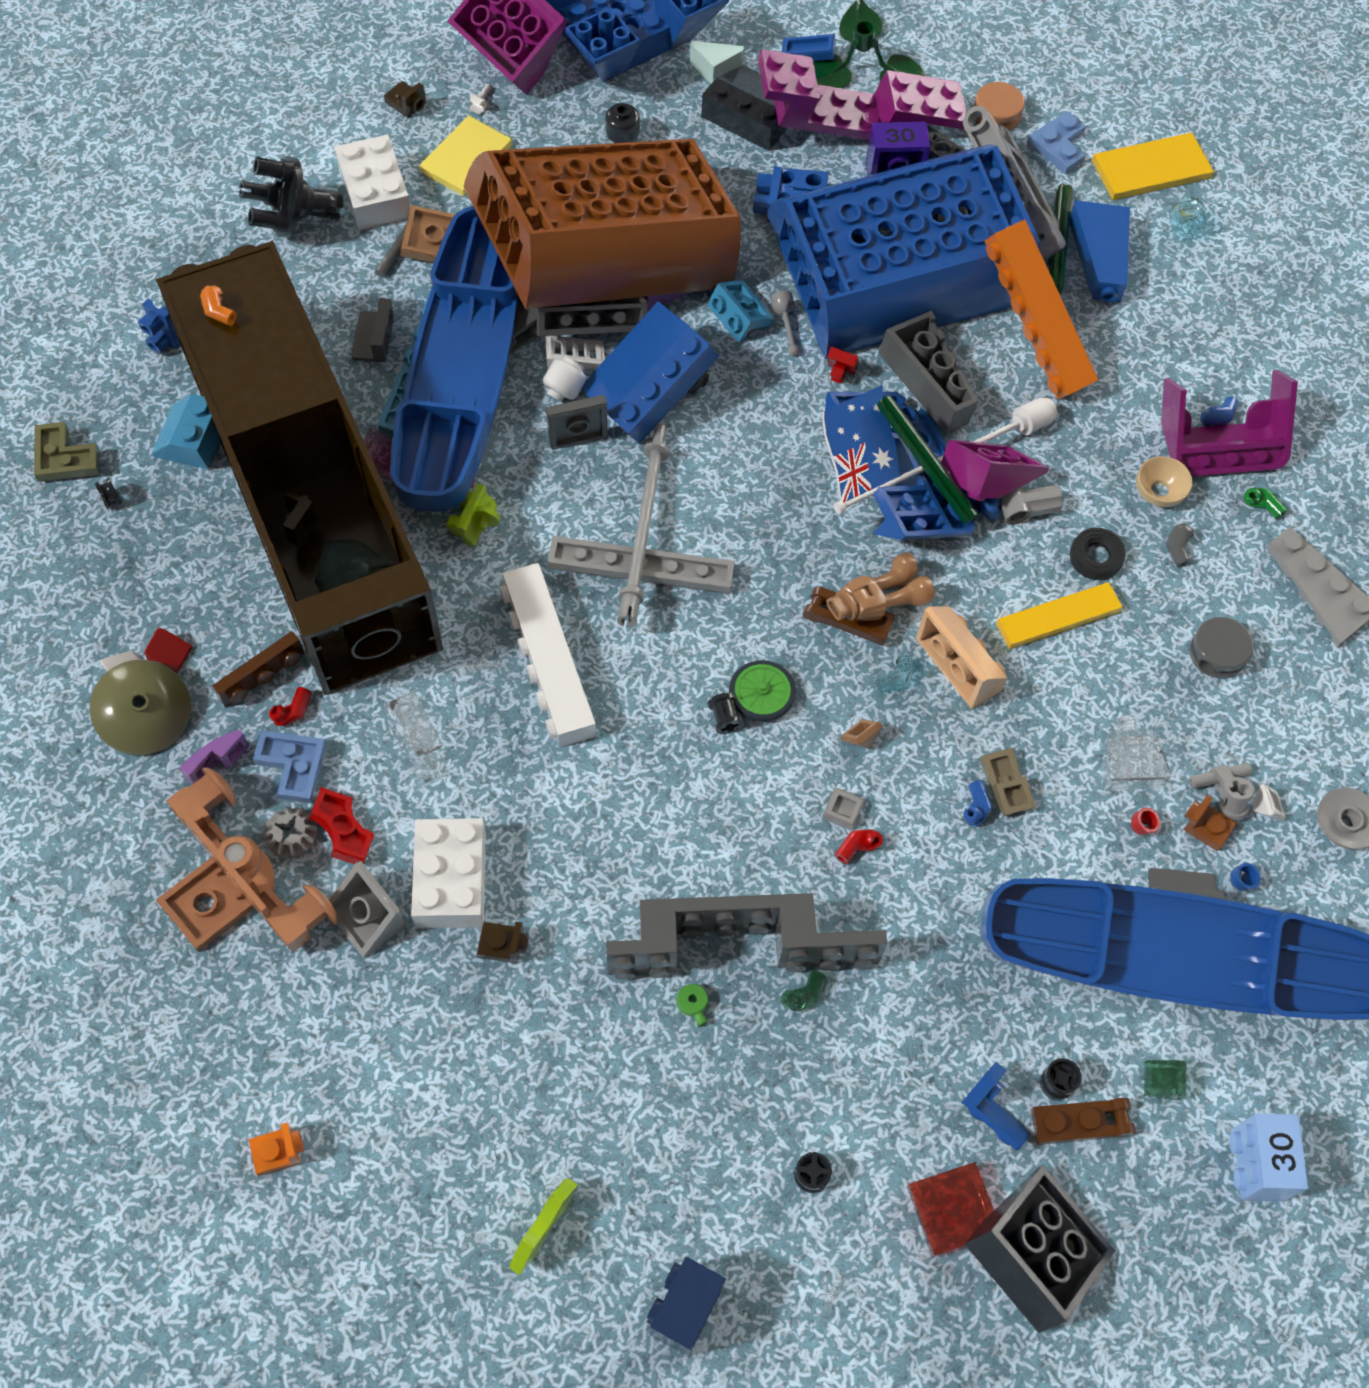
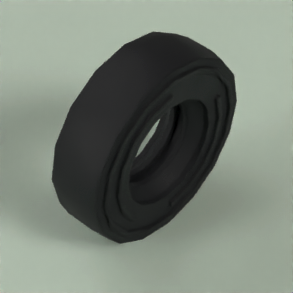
[1069,528,1126,580]

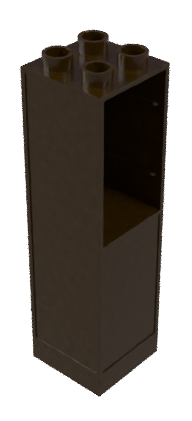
[156,241,444,695]

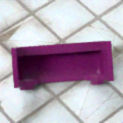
[1161,370,1298,476]

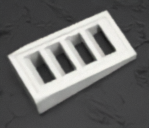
[545,336,605,370]

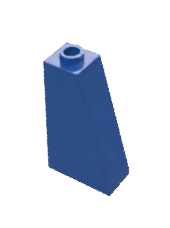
[1069,200,1130,303]

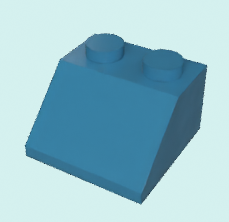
[151,394,221,469]

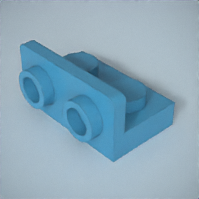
[708,280,775,342]

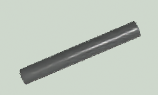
[375,225,406,278]

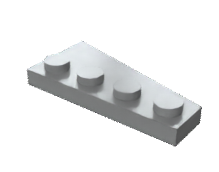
[1267,527,1369,648]

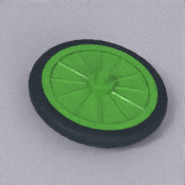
[729,660,796,722]

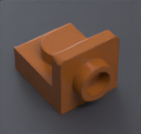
[1183,795,1236,851]

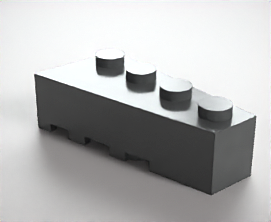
[878,311,978,434]

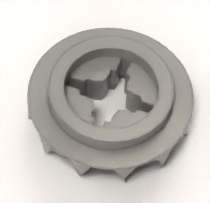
[263,806,317,858]

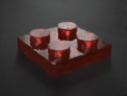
[906,1162,994,1258]

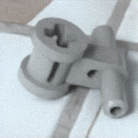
[1189,763,1255,821]

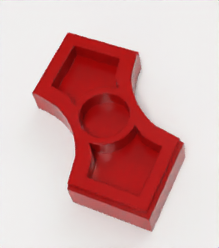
[309,787,374,865]

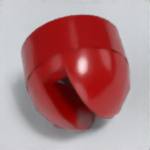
[1131,807,1160,836]

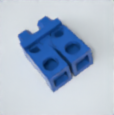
[753,166,829,222]

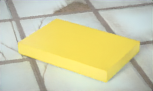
[419,115,512,197]

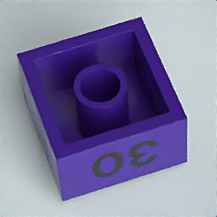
[865,122,930,176]

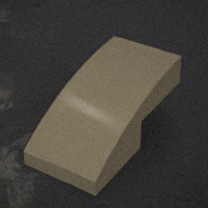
[979,748,1036,816]

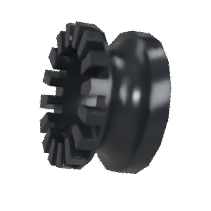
[95,478,121,509]

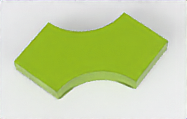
[509,1178,578,1276]

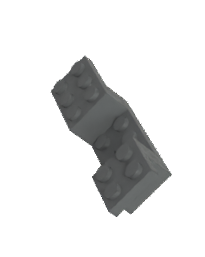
[606,893,888,979]

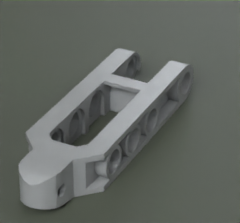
[963,106,1066,259]

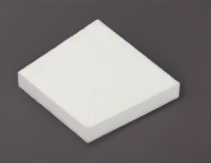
[1252,784,1286,822]

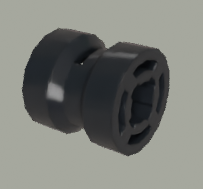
[1040,1058,1082,1101]

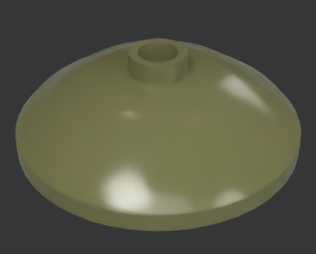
[89,660,191,756]

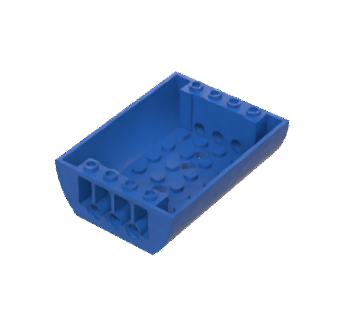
[767,144,1041,359]

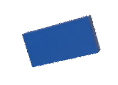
[781,34,836,61]

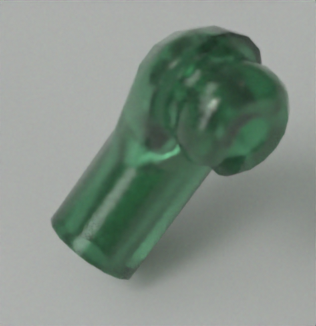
[781,971,826,1011]

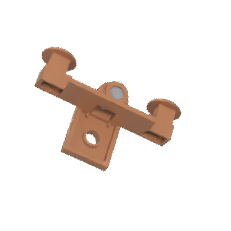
[156,767,337,953]

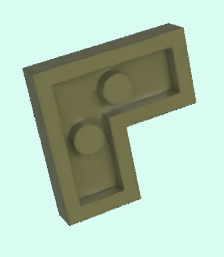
[34,422,100,482]

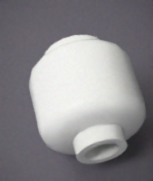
[543,356,586,402]

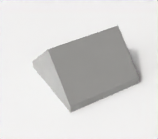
[329,861,407,958]

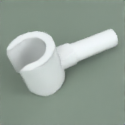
[470,84,492,115]

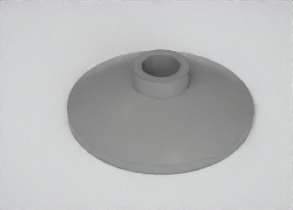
[1317,788,1369,850]

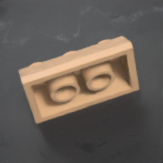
[916,606,1007,709]

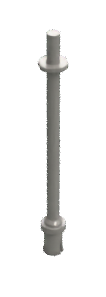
[617,424,670,628]

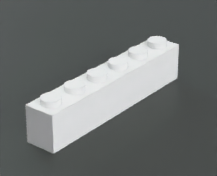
[499,563,596,748]

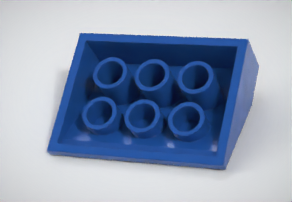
[581,301,719,443]

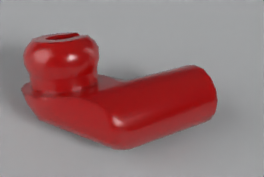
[269,687,312,727]
[834,829,883,864]

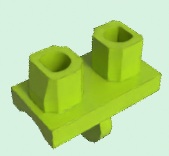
[446,483,501,546]

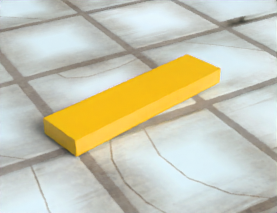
[996,582,1123,650]

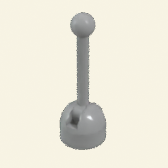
[770,290,799,356]

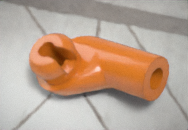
[200,285,237,326]

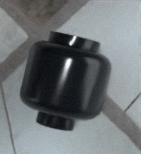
[605,103,640,143]

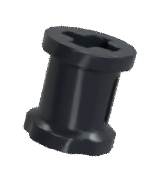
[707,693,744,734]

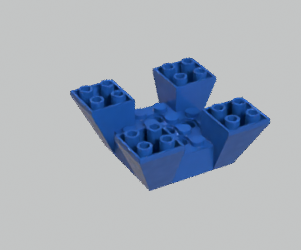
[545,0,729,82]

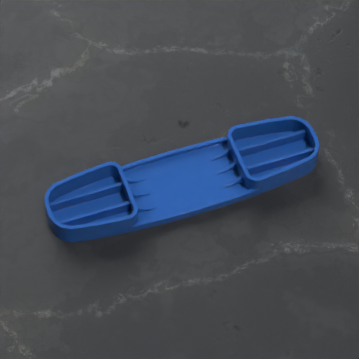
[390,206,519,512]
[981,878,1369,1020]

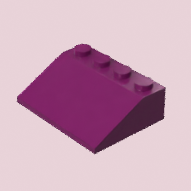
[447,0,567,95]

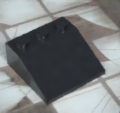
[701,65,788,151]
[965,1165,1115,1333]

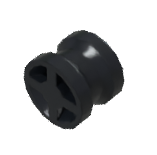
[794,1152,832,1194]

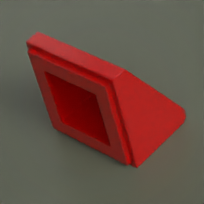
[144,627,192,673]

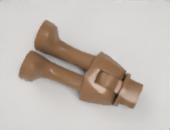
[827,552,935,621]

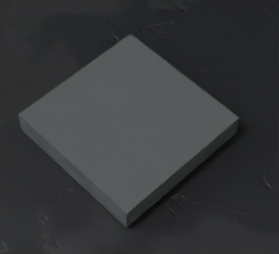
[545,395,608,450]

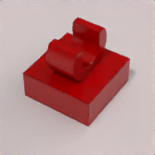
[827,347,859,384]

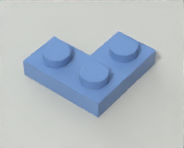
[1028,111,1086,174]
[253,730,327,804]

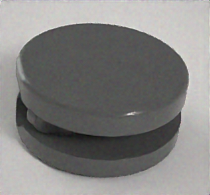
[1189,617,1254,679]

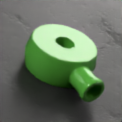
[676,984,709,1027]

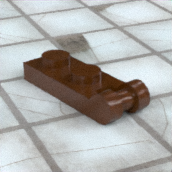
[802,587,896,646]
[1031,1098,1136,1145]

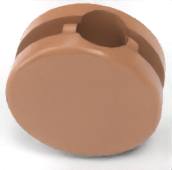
[973,82,1025,131]

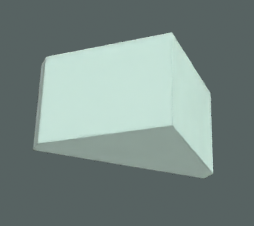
[690,40,744,84]

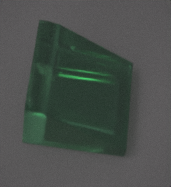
[1144,1060,1186,1101]

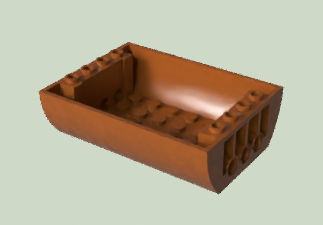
[463,139,741,309]

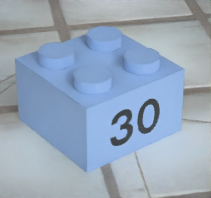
[1230,1113,1308,1202]

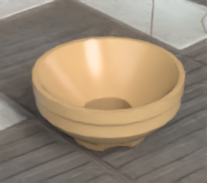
[1136,456,1192,507]

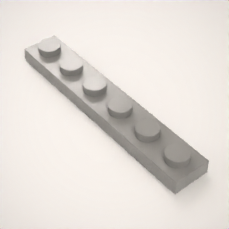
[547,536,735,593]

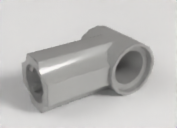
[1000,485,1063,525]

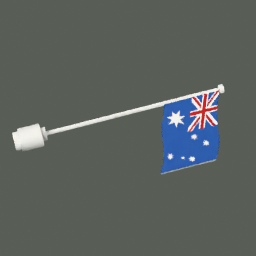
[822,385,1057,514]

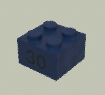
[646,1256,726,1357]

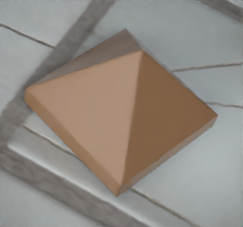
[840,719,882,749]

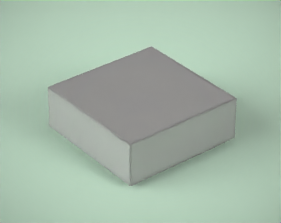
[822,787,865,831]

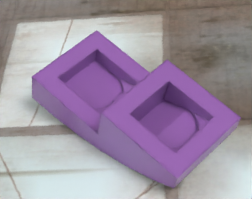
[179,730,250,784]

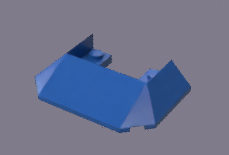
[823,391,980,540]

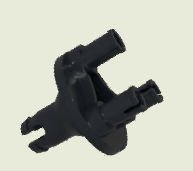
[239,156,344,238]

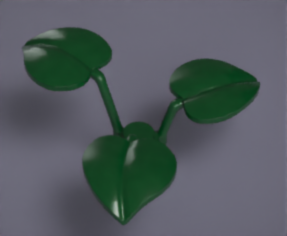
[813,0,925,88]

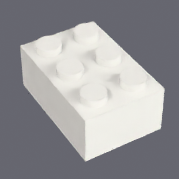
[334,135,410,230]
[411,818,486,929]

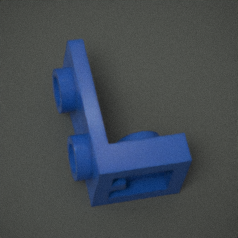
[961,1061,1031,1150]

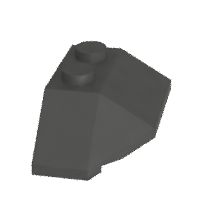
[537,297,647,336]

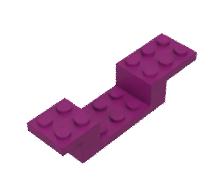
[757,49,967,140]

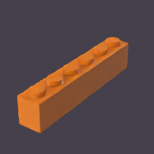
[984,219,1098,399]

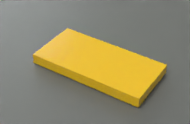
[1092,132,1214,201]

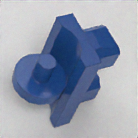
[138,299,181,354]

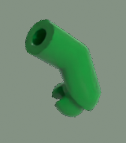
[1243,487,1288,520]

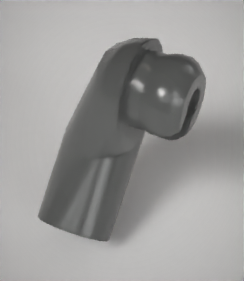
[1166,523,1194,568]

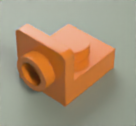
[249,1122,304,1177]

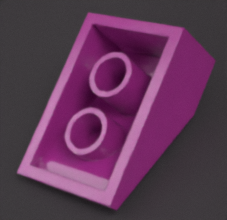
[941,440,1049,501]

